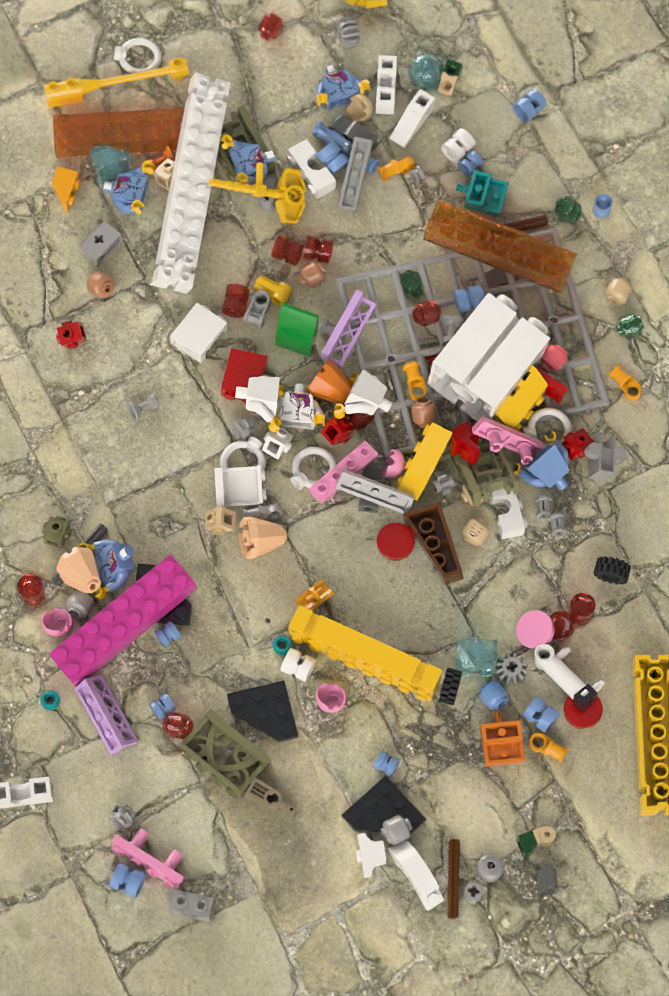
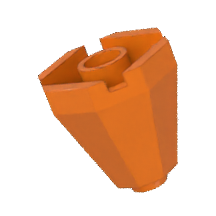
[305,358,352,404]

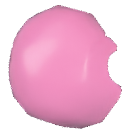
[382,449,405,478]
[41,608,73,637]
[316,682,346,713]

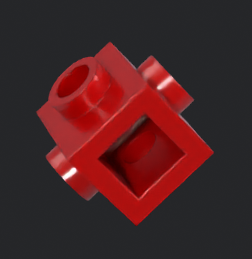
[56,321,87,349]
[320,417,355,446]
[562,428,594,461]

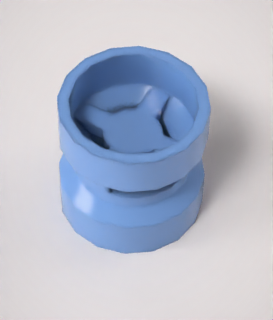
[458,151,483,176]
[593,194,613,219]
[154,621,181,648]
[149,693,176,720]
[373,750,400,777]

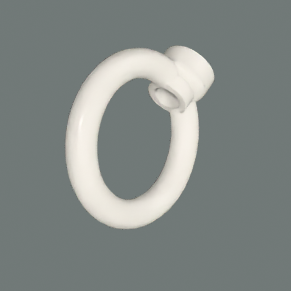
[114,38,161,74]
[522,408,572,446]
[220,436,266,470]
[290,447,337,490]

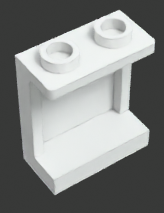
[170,303,228,363]
[214,465,266,507]

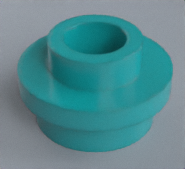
[272,636,292,655]
[40,691,60,710]

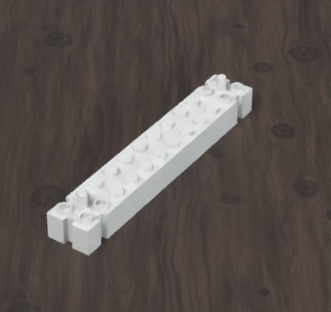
[151,73,231,294]

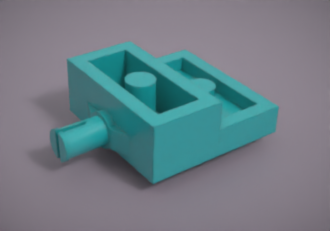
[456,170,509,217]

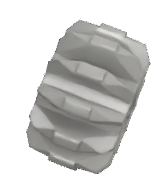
[336,17,360,48]
[495,653,528,686]

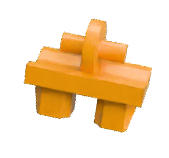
[295,579,334,611]

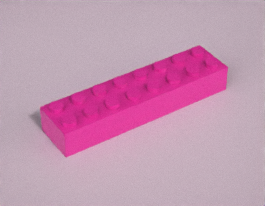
[49,554,198,687]

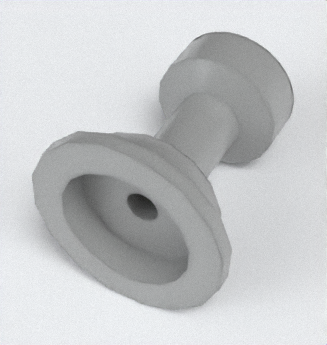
[442,315,464,345]
[126,394,159,422]

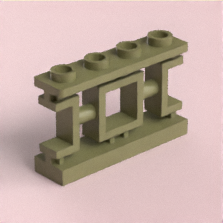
[217,105,276,182]
[449,437,520,507]

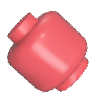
[540,344,568,372]

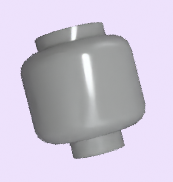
[65,590,94,619]
[381,815,412,845]
[477,854,504,883]

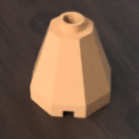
[239,517,287,559]
[56,547,101,593]

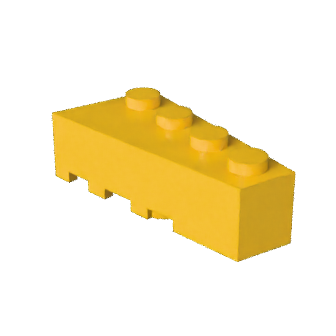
[396,422,452,501]

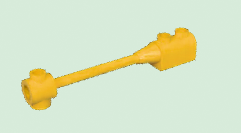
[44,57,189,108]

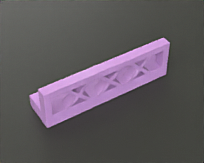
[321,289,376,368]
[75,675,139,756]

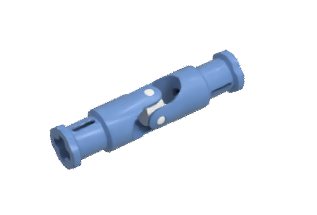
[312,122,380,174]

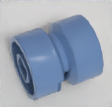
[512,88,547,122]
[316,141,349,175]
[453,285,484,314]
[523,696,560,733]
[109,863,146,898]

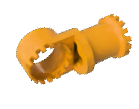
[377,156,416,182]
[403,361,427,401]
[608,364,642,401]
[529,732,569,764]

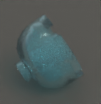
[408,53,444,90]

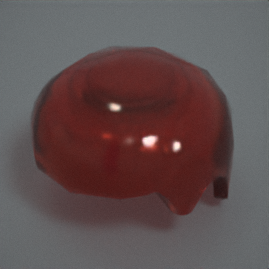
[549,611,576,641]

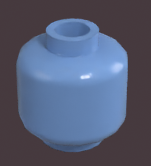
[479,681,509,710]

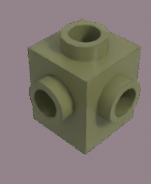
[42,516,72,549]

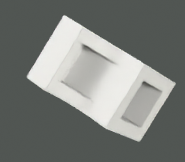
[356,833,386,878]

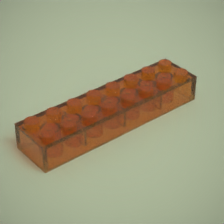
[53,108,185,158]
[423,199,577,294]

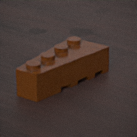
[403,502,464,585]

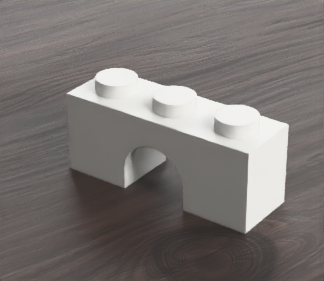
[376,55,397,115]
[287,139,336,199]
[489,477,527,539]
[0,776,53,809]

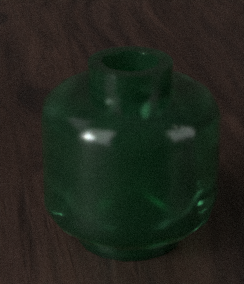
[555,196,582,223]
[400,270,424,298]
[616,312,645,340]

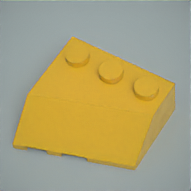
[493,365,548,431]

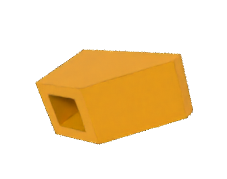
[52,166,81,212]

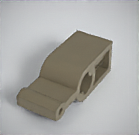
[246,778,296,818]

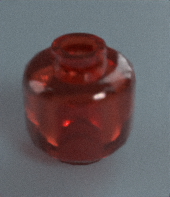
[257,13,284,41]
[412,300,441,327]
[162,712,193,739]

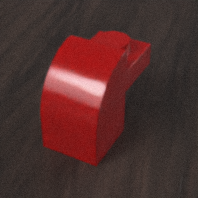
[450,421,480,465]

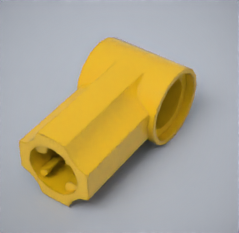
[253,275,293,307]

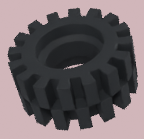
[593,556,631,585]
[438,667,463,706]

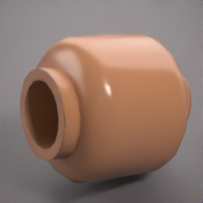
[299,260,327,288]
[87,272,115,298]
[412,399,437,428]

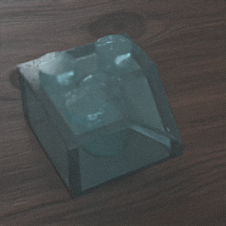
[89,145,132,186]
[455,639,497,676]

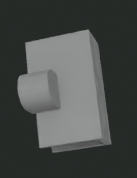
[584,432,627,482]

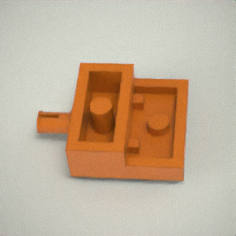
[480,711,525,767]

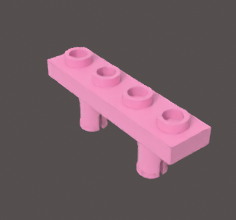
[472,416,545,465]
[309,441,378,505]
[111,828,184,890]

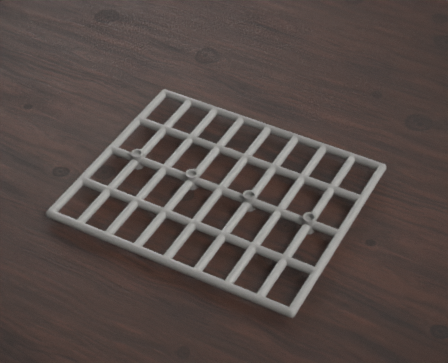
[336,228,610,458]

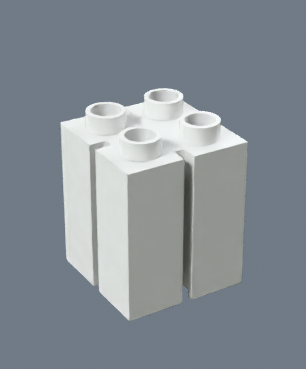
[427,293,550,422]

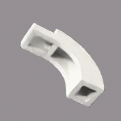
[388,840,444,911]

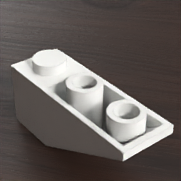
[389,89,435,148]

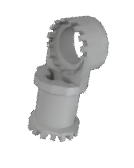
[243,503,284,522]

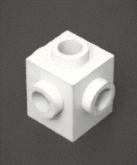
[262,428,293,459]

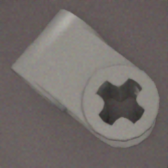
[259,176,276,212]
[243,291,270,329]

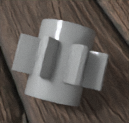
[232,417,255,440]
[431,470,455,496]
[109,804,135,829]

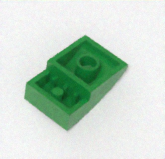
[275,303,319,357]

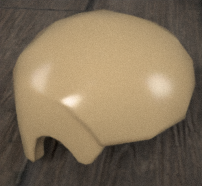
[346,93,373,123]

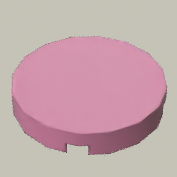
[516,610,555,649]

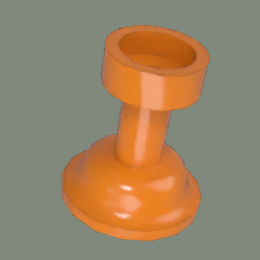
[148,146,175,171]

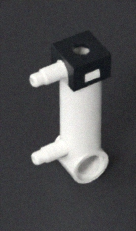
[534,644,605,713]

